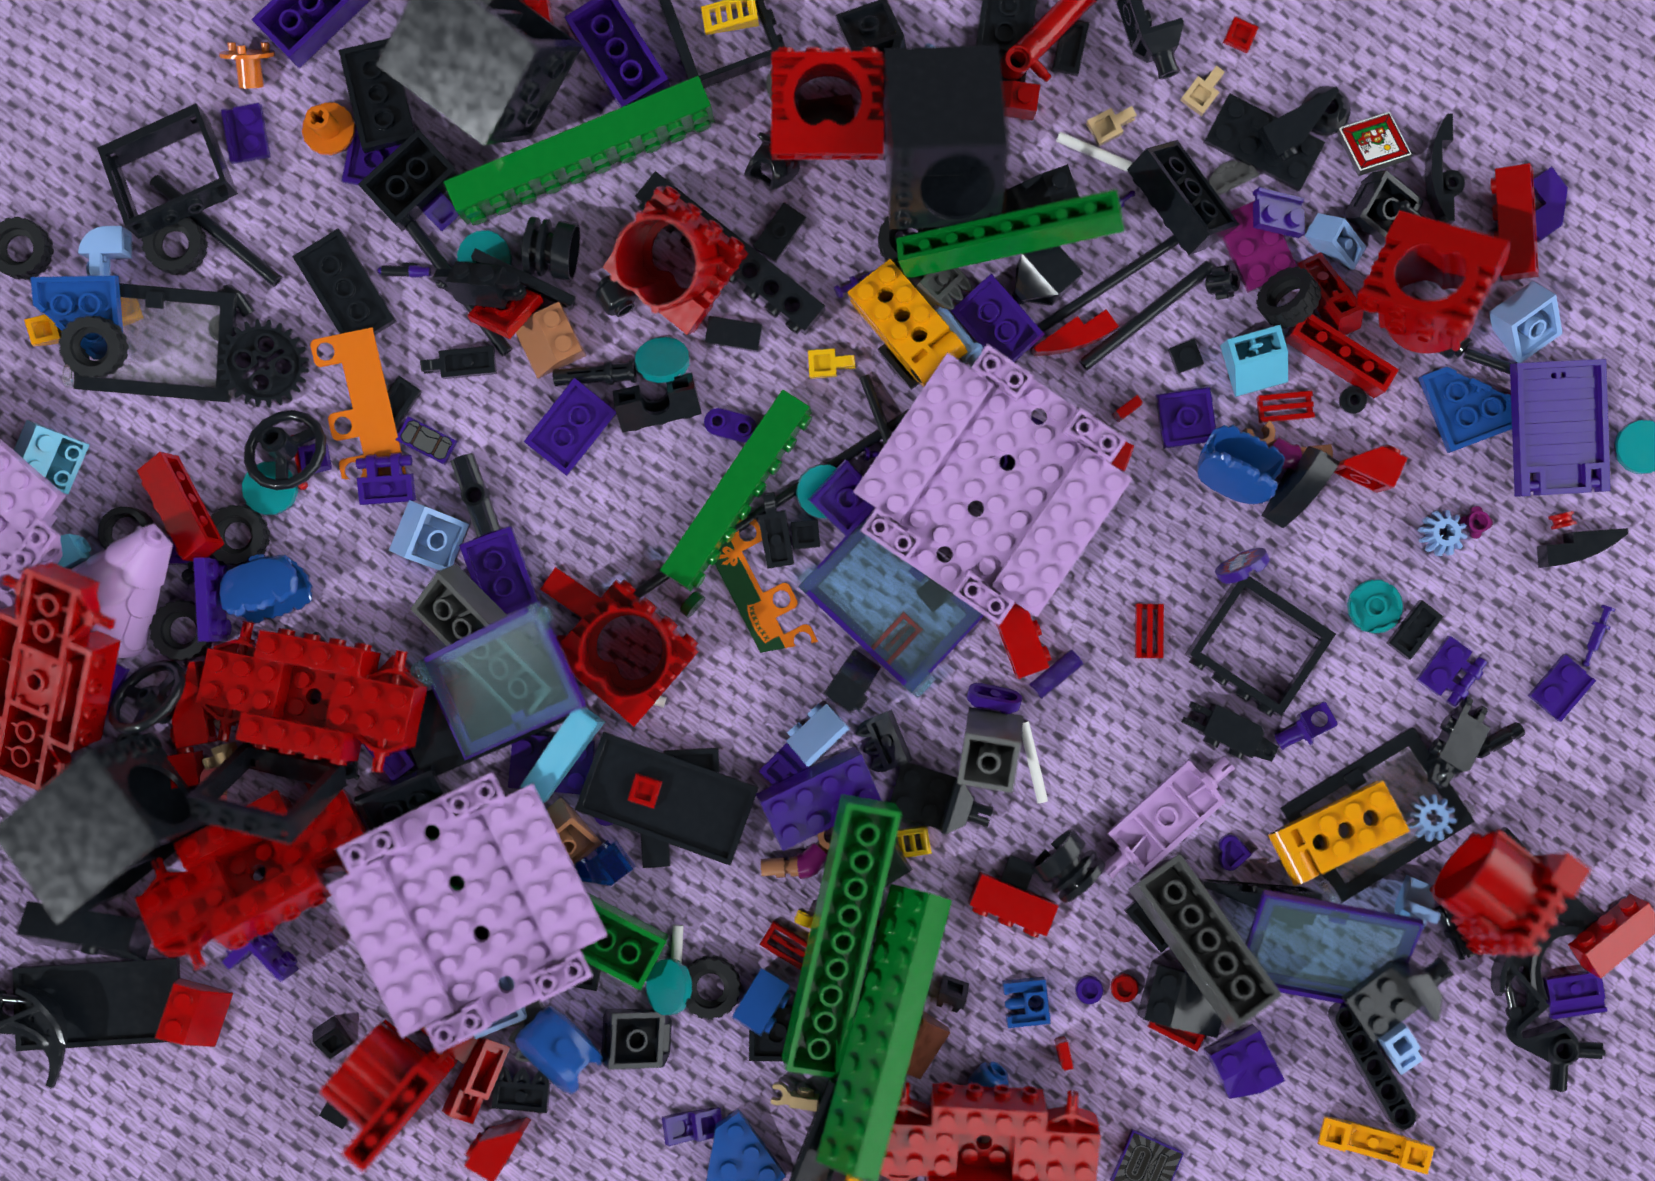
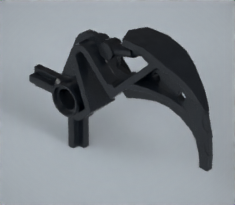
[1491,925,1605,1092]
[0,985,68,1089]

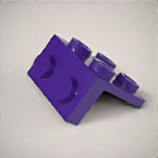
[222,932,299,982]

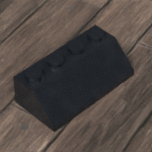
[1127,140,1240,255]
[789,1077,838,1181]

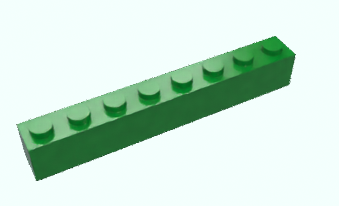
[896,189,1125,279]
[660,389,812,592]

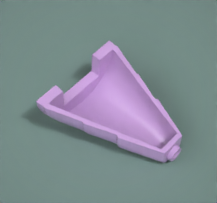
[69,524,173,658]

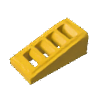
[701,0,759,35]
[896,825,932,858]

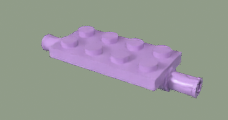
[1104,756,1235,879]

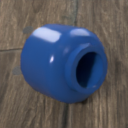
[968,1062,1009,1088]

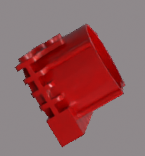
[771,47,884,160]
[602,186,748,335]
[1357,210,1510,354]
[559,579,699,727]
[1429,829,1591,956]
[319,1019,458,1172]

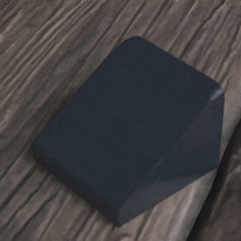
[312,1016,353,1059]

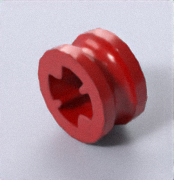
[1548,511,1577,530]

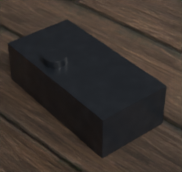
[16,901,152,962]

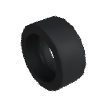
[98,506,154,549]

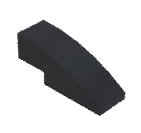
[1261,446,1340,528]
[1537,528,1629,568]

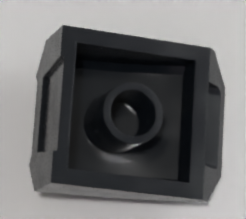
[1345,170,1423,243]
[601,1009,672,1070]

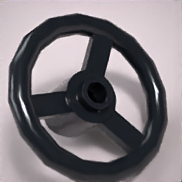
[244,410,326,491]
[108,660,186,734]

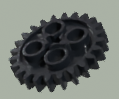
[217,319,309,408]

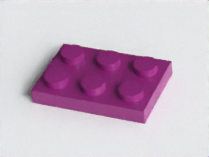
[1222,201,1297,293]

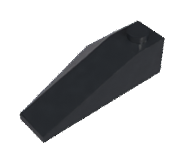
[1199,878,1323,927]

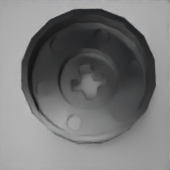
[521,216,580,281]
[1031,829,1106,903]

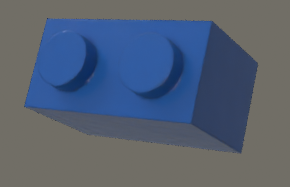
[732,968,791,1036]

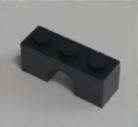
[612,373,702,433]

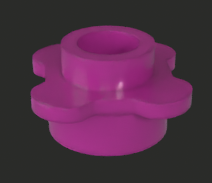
[1459,506,1493,539]

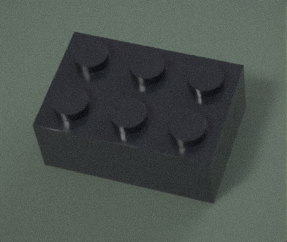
[358,129,460,232]

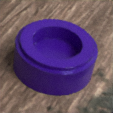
[1075,975,1103,1004]

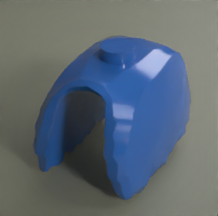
[1197,425,1285,505]
[220,554,313,623]
[515,1005,603,1094]

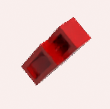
[1031,309,1119,356]
[442,1038,510,1124]

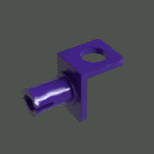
[1274,701,1338,750]

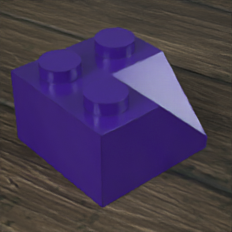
[1204,1024,1285,1099]

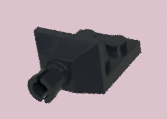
[835,0,906,74]
[1115,0,1184,80]
[890,762,993,834]
[1341,957,1454,1043]

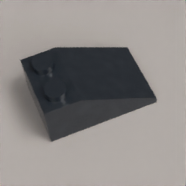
[1001,164,1079,215]
[1137,962,1222,1038]

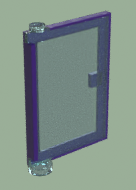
[798,510,984,699]
[411,602,587,760]
[1245,890,1424,1004]

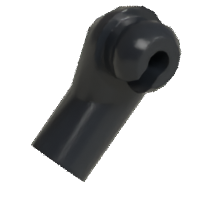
[217,284,255,317]

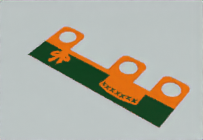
[715,516,818,653]

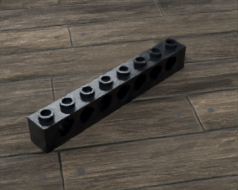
[635,171,825,335]

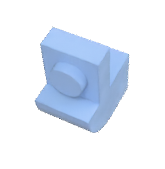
[78,226,132,276]
[1395,875,1441,930]
[1376,1022,1423,1075]

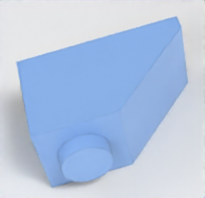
[1305,213,1366,270]

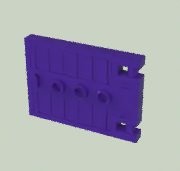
[1510,359,1611,497]

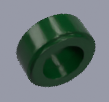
[680,591,705,618]

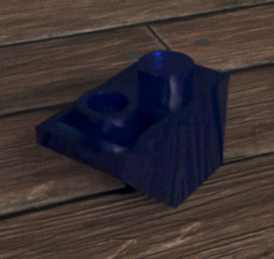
[574,840,636,886]

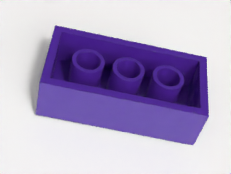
[251,0,371,69]
[564,0,671,108]
[756,747,882,851]

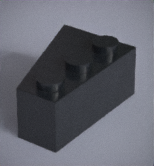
[824,649,881,714]

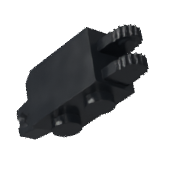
[433,261,527,309]
[1427,696,1490,789]
[1181,701,1279,762]

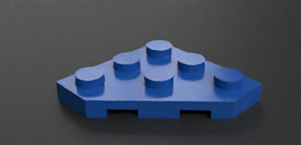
[31,276,123,359]
[1418,367,1512,453]
[706,1108,786,1181]

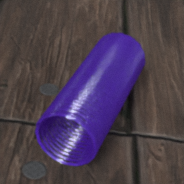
[1029,650,1084,699]

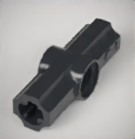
[450,453,501,538]

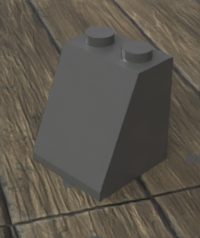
[957,707,1023,793]

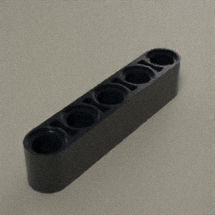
[1328,1003,1416,1130]

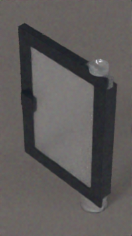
[62,283,237,403]
[1280,727,1475,904]

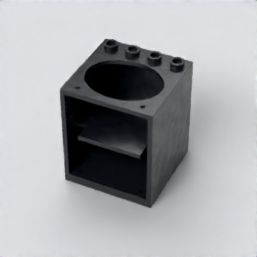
[376,0,583,145]
[884,45,1009,229]
[0,732,210,924]

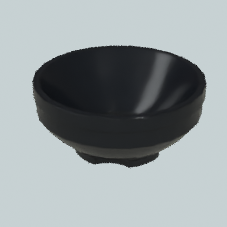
[1301,86,1351,136]

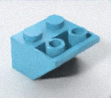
[1220,325,1288,397]
[14,420,89,494]

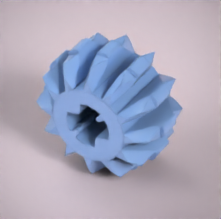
[1418,510,1468,556]
[1406,794,1457,842]

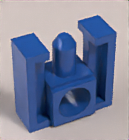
[1002,976,1051,1028]

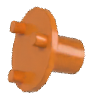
[219,42,275,89]
[302,102,356,155]

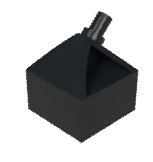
[1012,246,1083,306]

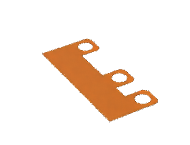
[310,327,406,480]

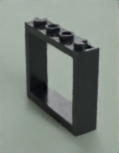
[658,0,785,88]
[97,103,238,239]
[1185,576,1336,717]
[187,742,347,845]

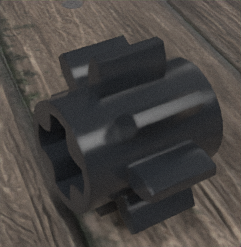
[1205,265,1240,300]

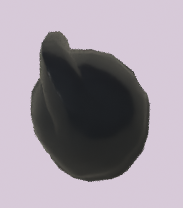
[744,132,800,191]

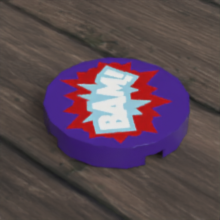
[1215,548,1270,584]

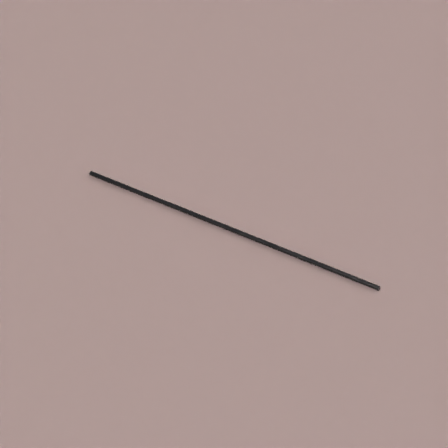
[568,235,1179,633]

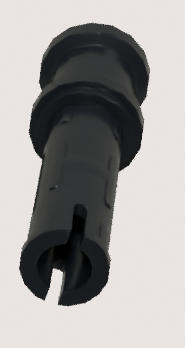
[553,359,637,387]

